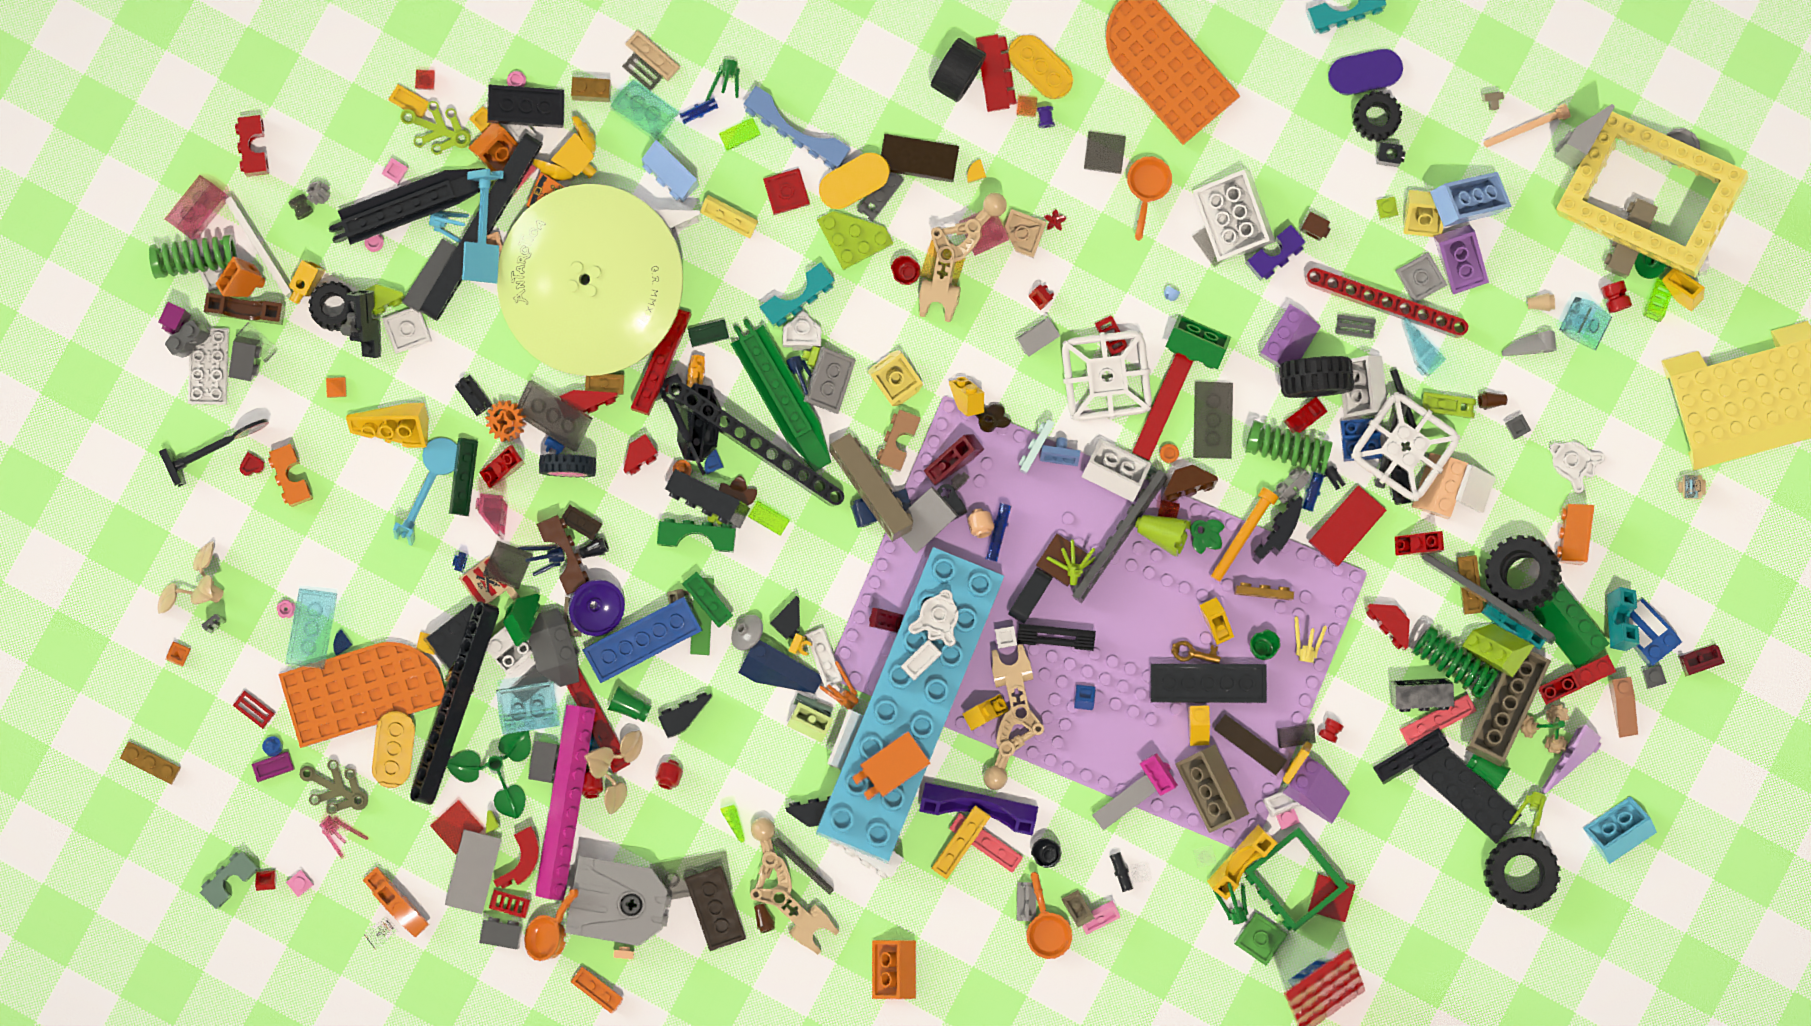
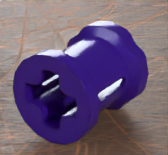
[1037,106,1055,128]

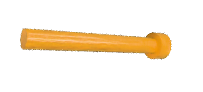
[1211,487,1279,582]

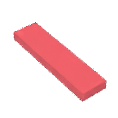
[1399,694,1477,746]
[949,813,1023,873]

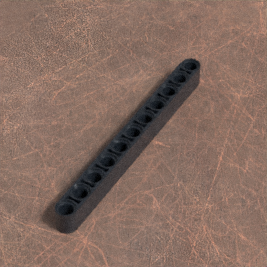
[420,133,543,321]
[665,380,844,507]
[410,601,499,805]

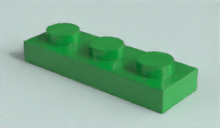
[682,571,733,628]

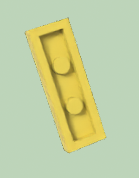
[700,195,758,239]

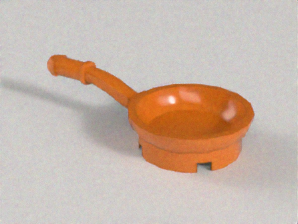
[1127,157,1172,241]
[1026,872,1072,959]
[524,889,579,961]

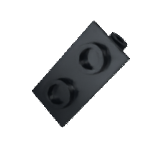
[455,375,492,416]
[1391,465,1412,505]

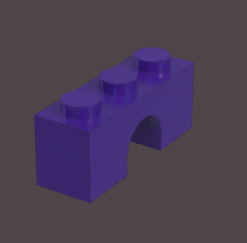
[1246,225,1306,281]

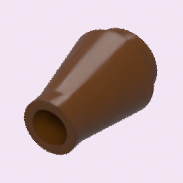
[1478,391,1508,410]
[754,903,775,934]

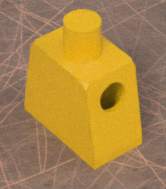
[289,260,326,304]

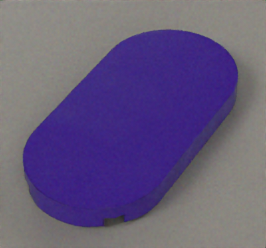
[1328,49,1403,96]

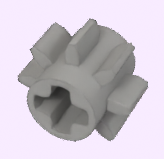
[306,181,330,205]

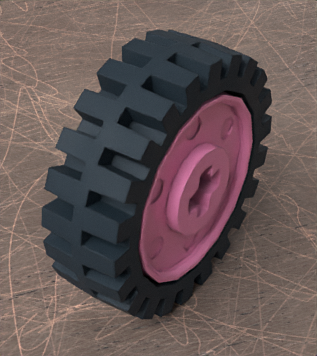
[539,454,596,478]

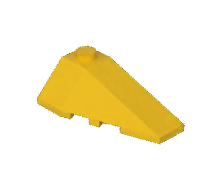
[346,403,429,448]

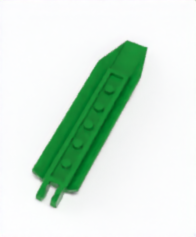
[731,319,831,472]

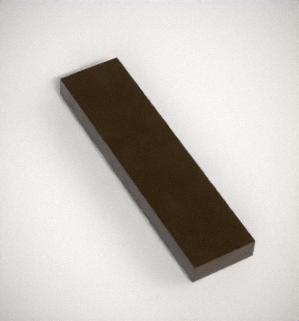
[1213,714,1287,776]

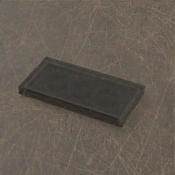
[517,380,593,452]
[1193,382,1233,459]
[650,851,733,900]

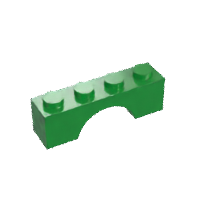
[657,518,736,553]

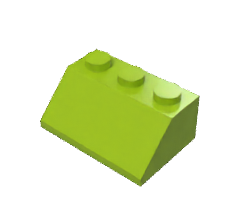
[1462,623,1534,677]

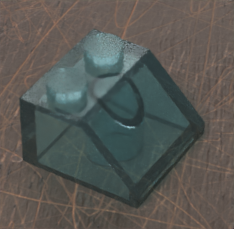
[1559,296,1612,351]

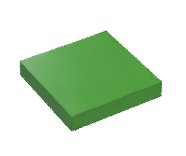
[1234,912,1288,966]

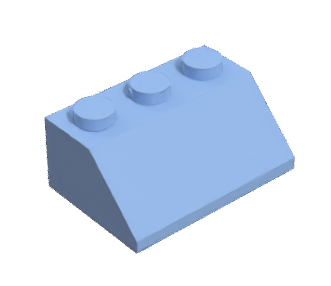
[641,140,699,202]

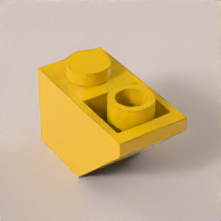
[949,377,984,417]
[962,694,1009,731]

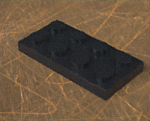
[487,84,564,128]

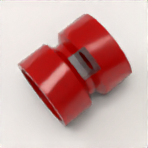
[1600,280,1633,314]

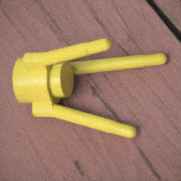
[1295,616,1327,663]

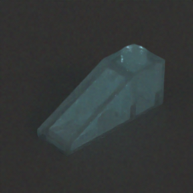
[1401,318,1446,377]

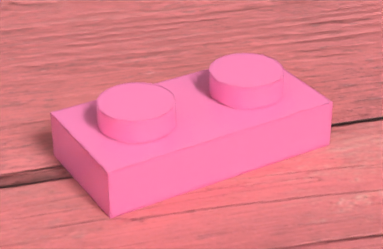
[1082,900,1121,935]

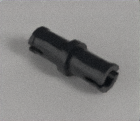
[1109,852,1134,893]

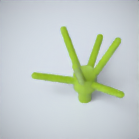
[1046,539,1096,585]

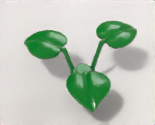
[447,729,531,819]

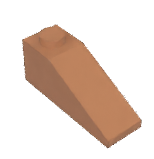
[1608,677,1638,738]

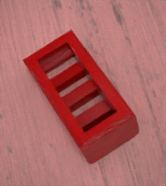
[1094,315,1128,356]
[489,890,531,919]

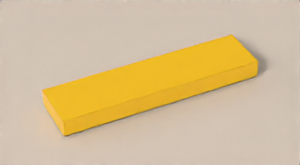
[931,805,991,879]

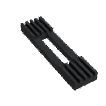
[1017,624,1096,651]

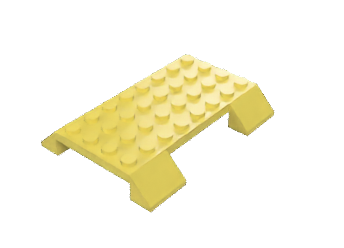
[1661,321,1811,471]

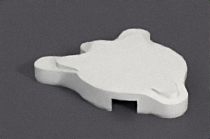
[1549,442,1605,494]
[908,590,959,647]

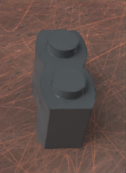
[165,320,210,358]

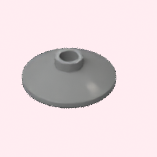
[731,615,763,651]

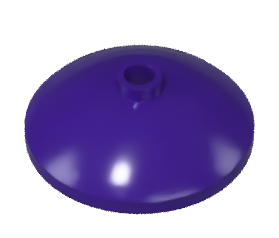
[569,579,625,636]

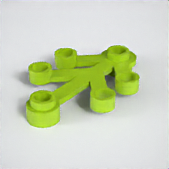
[400,101,471,155]

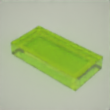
[718,117,761,151]
[748,500,791,537]

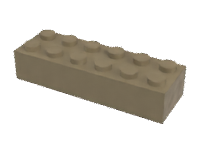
[1465,651,1551,766]

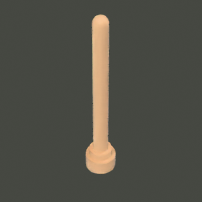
[1483,103,1571,147]

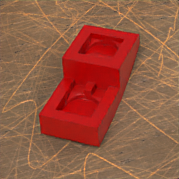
[1284,397,1328,433]

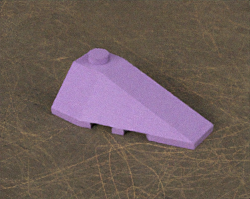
[1540,725,1602,794]

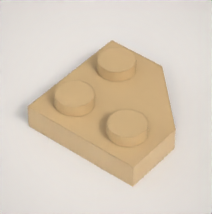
[1004,209,1047,258]

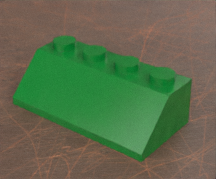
[1531,583,1610,669]

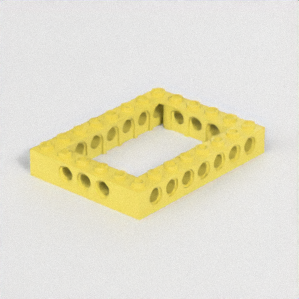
[1556,112,1749,278]

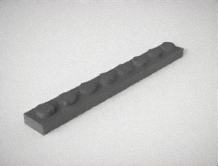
[1072,470,1168,604]

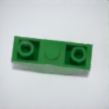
[503,594,540,647]

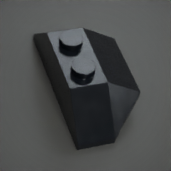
[677,383,722,462]

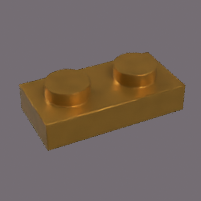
[585,374,625,395]

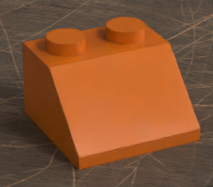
[468,123,518,172]

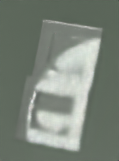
[236,322,278,363]

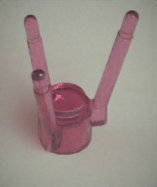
[319,815,368,859]

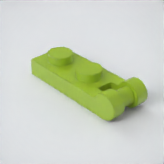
[1422,392,1476,419]

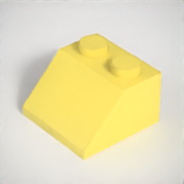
[1403,190,1444,237]

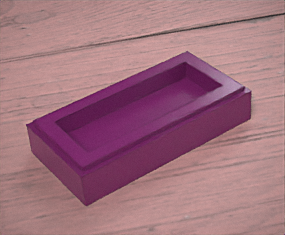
[251,752,295,783]

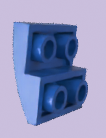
[1340,418,1382,462]

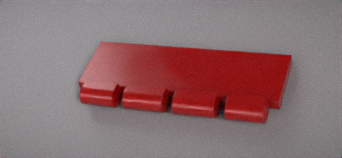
[976,34,1017,112]

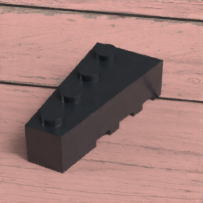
[665,469,751,529]

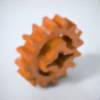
[485,400,527,442]

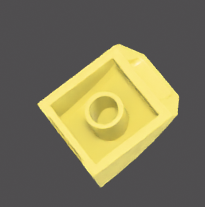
[868,350,923,406]

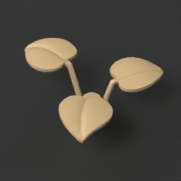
[157,541,224,614]
[585,730,643,815]

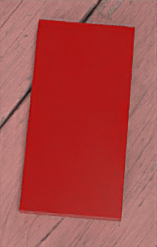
[1308,485,1387,567]

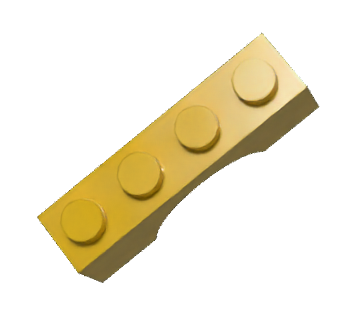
[1207,824,1277,900]

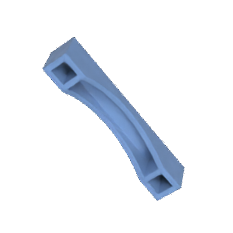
[743,86,851,170]

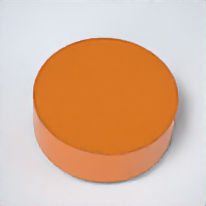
[1160,444,1179,463]

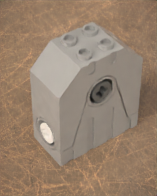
[565,856,672,946]

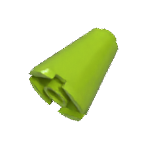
[1135,514,1191,557]

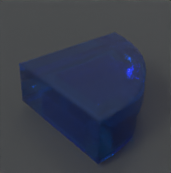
[333,629,353,656]

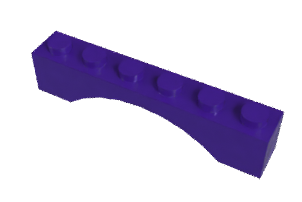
[919,782,1039,836]

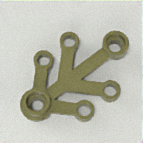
[299,760,368,815]

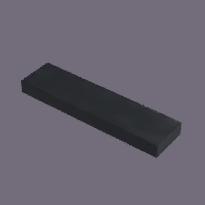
[1373,728,1449,785]

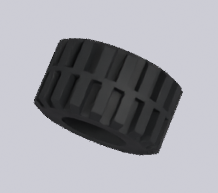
[1352,91,1402,142]
[308,281,352,332]

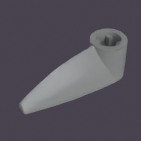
[1502,331,1557,357]

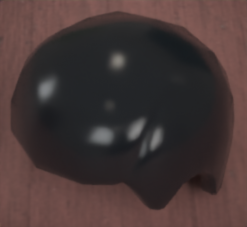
[1031,838,1062,868]

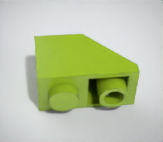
[365,284,405,316]

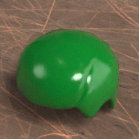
[1249,629,1281,660]

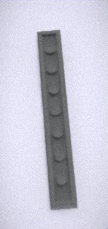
[1422,553,1556,645]

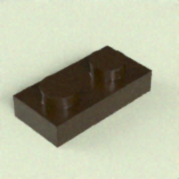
[562,505,603,541]

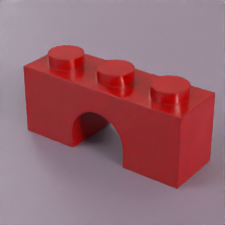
[235,115,269,177]

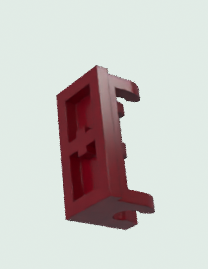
[1678,644,1725,677]

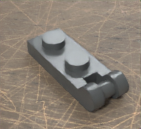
[857,172,904,222]

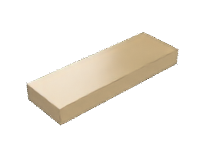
[625,30,680,82]

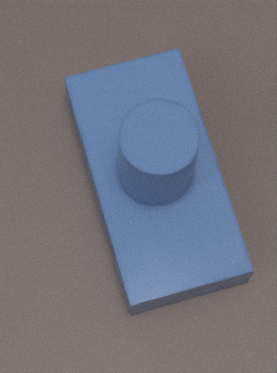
[1040,437,1081,466]

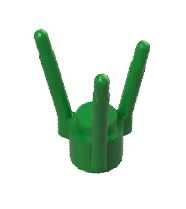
[705,59,740,101]
[1213,883,1249,925]

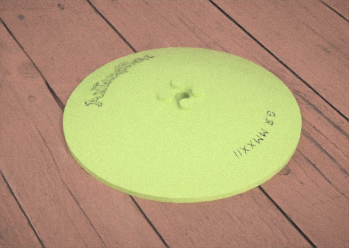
[497,184,684,376]

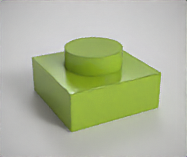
[1375,196,1399,220]

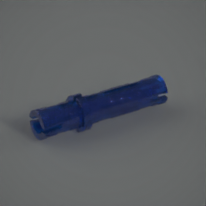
[985,503,1012,562]

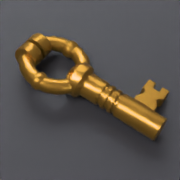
[1171,641,1221,664]

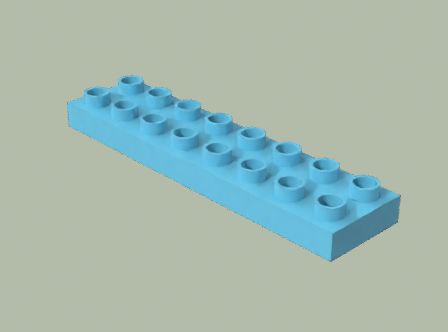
[816,547,1004,864]

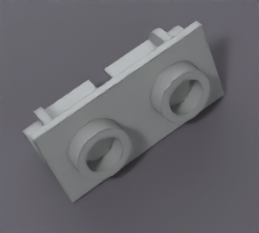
[1273,466,1311,504]
[1017,882,1036,921]

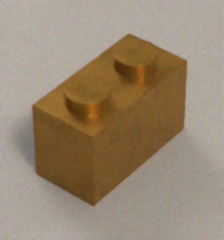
[571,77,612,102]

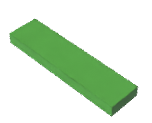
[690,578,714,656]

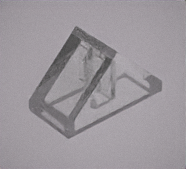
[364,916,399,950]

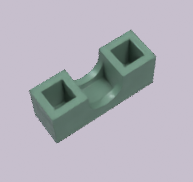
[199,851,260,909]

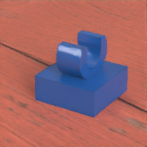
[544,431,569,454]

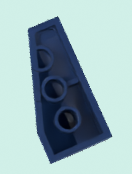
[738,640,822,694]

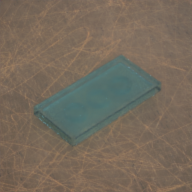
[285,588,338,669]

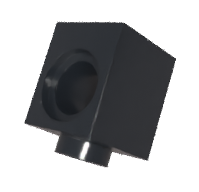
[1376,142,1406,167]

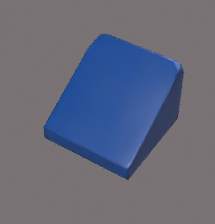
[1074,685,1096,710]

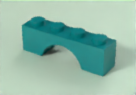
[1306,0,1387,34]
[759,262,835,328]

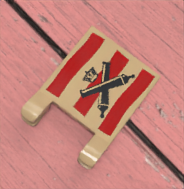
[458,556,520,604]

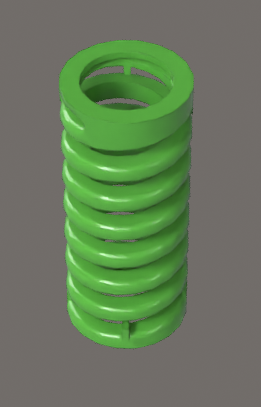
[149,234,237,279]
[1244,420,1333,474]

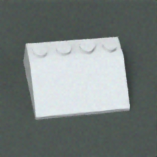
[1193,169,1276,262]

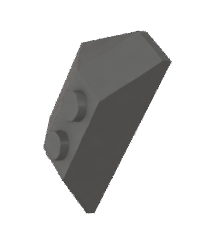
[529,608,579,687]

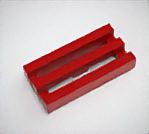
[232,690,275,729]

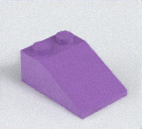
[1434,224,1489,295]
[1283,756,1350,824]

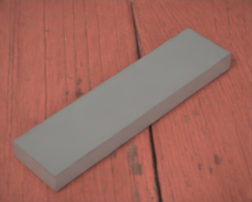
[1092,774,1157,831]

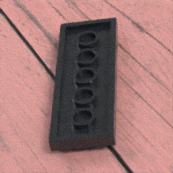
[1150,664,1267,703]
[1411,747,1522,844]

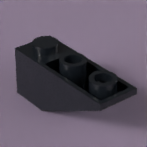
[658,692,713,739]

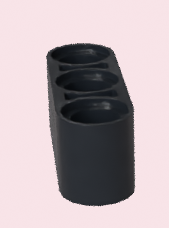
[1008,567,1053,624]

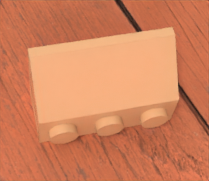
[1412,453,1469,520]

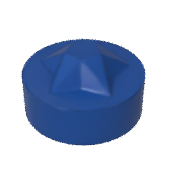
[262,736,283,757]

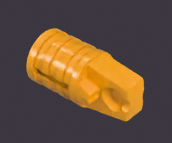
[686,355,705,388]

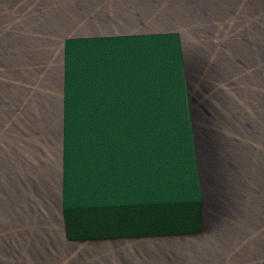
[688,319,729,348]

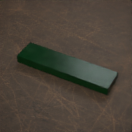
[449,438,478,517]

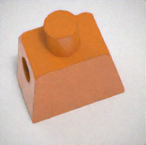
[215,256,265,297]

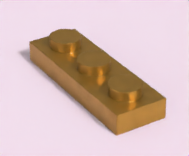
[1457,555,1484,615]
[1234,583,1294,601]
[120,741,181,785]

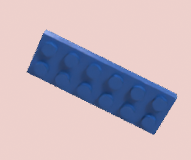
[582,596,703,683]

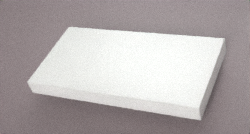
[187,328,230,405]

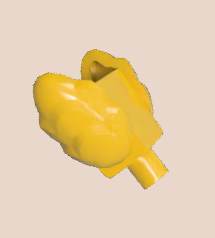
[533,115,597,181]

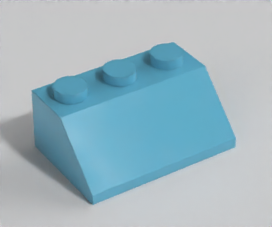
[1583,796,1657,864]

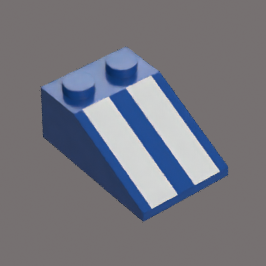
[1629,598,1682,667]

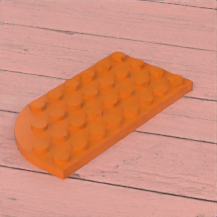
[1106,0,1240,146]
[278,642,445,748]

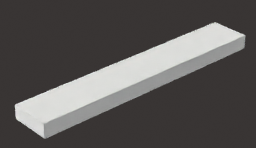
[225,196,292,298]

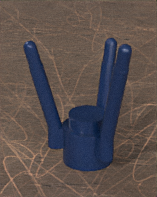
[786,355,812,395]
[517,545,565,576]

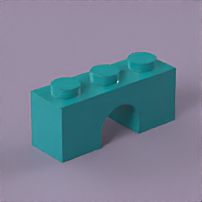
[1607,587,1640,651]

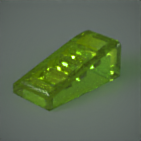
[1643,278,1672,322]
[720,805,746,843]

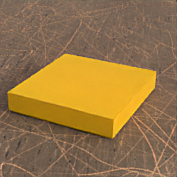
[1283,741,1313,784]

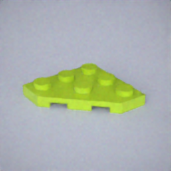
[817,211,894,271]

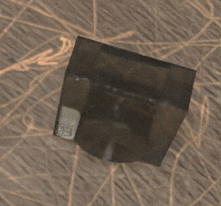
[951,472,970,492]

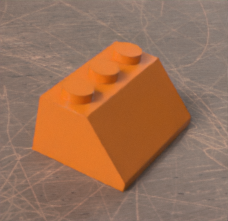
[1556,504,1595,566]
[872,940,916,999]

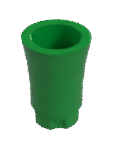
[607,686,652,722]
[1466,754,1511,790]

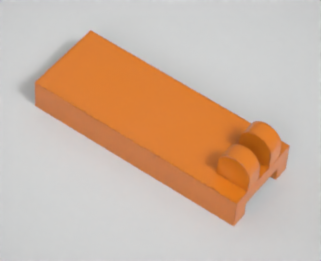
[571,967,624,1014]

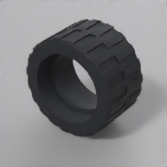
[930,38,986,102]

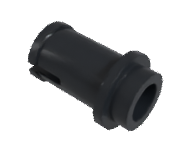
[1324,465,1346,491]

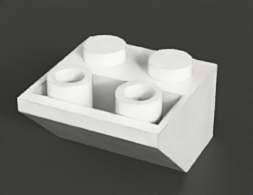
[487,627,532,675]

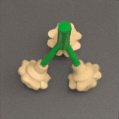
[1520,704,1569,754]

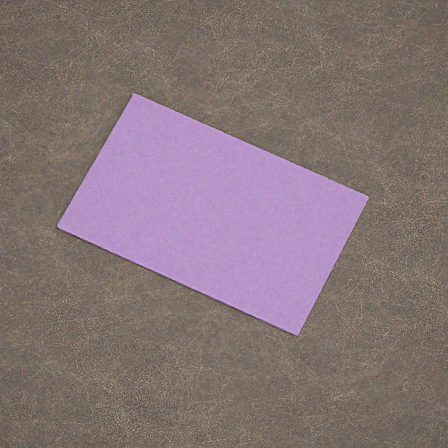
[834,396,1367,849]

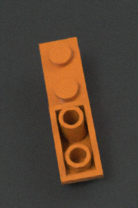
[363,867,430,938]

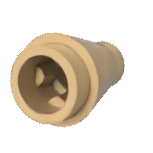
[1527,293,1555,312]

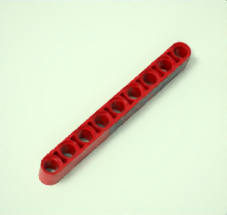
[1305,268,1469,338]

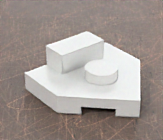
[783,310,822,351]

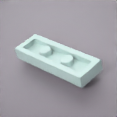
[1018,419,1055,474]

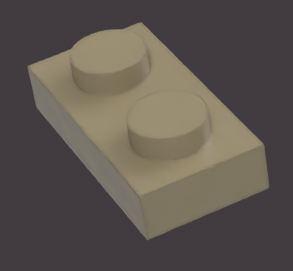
[1061,890,1095,928]

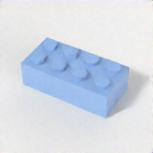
[1430,171,1512,227]

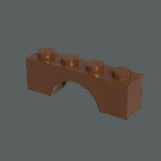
[203,293,285,325]
[536,515,590,595]

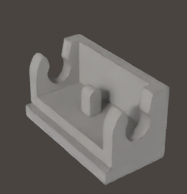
[1015,318,1060,357]

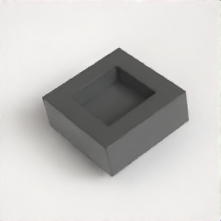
[1505,414,1532,440]
[1641,665,1667,689]

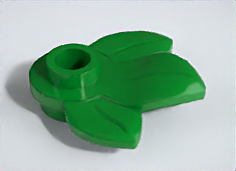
[1190,519,1225,554]

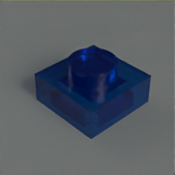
[452,551,469,573]

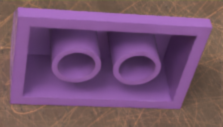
[1259,304,1321,368]

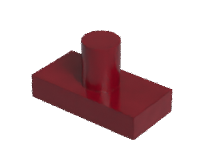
[869,608,904,633]

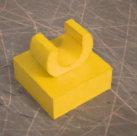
[789,633,813,656]

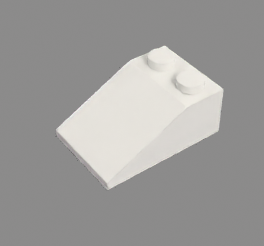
[655,210,702,234]

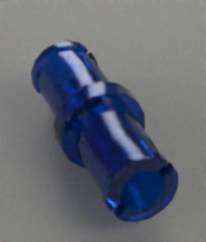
[679,97,718,125]
[1302,472,1325,512]

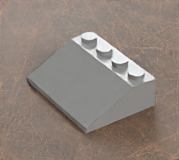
[1554,104,1615,169]

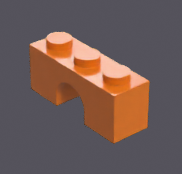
[268,444,313,507]

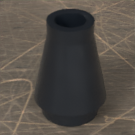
[579,537,609,559]

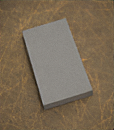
[445,829,502,914]

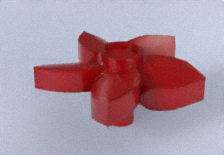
[1044,209,1067,231]

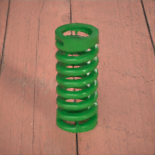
[1411,625,1499,700]

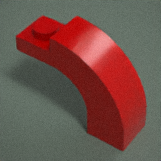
[493,826,540,889]

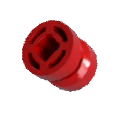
[1318,718,1344,744]

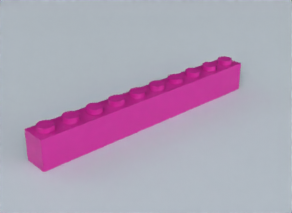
[535,705,596,901]

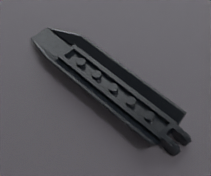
[328,168,492,245]

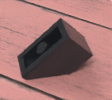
[770,596,800,640]

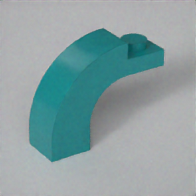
[1481,604,1546,650]

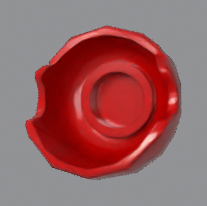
[891,256,921,285]

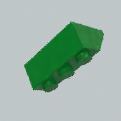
[1165,314,1231,370]

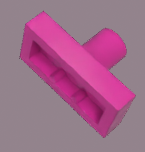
[1140,753,1178,796]

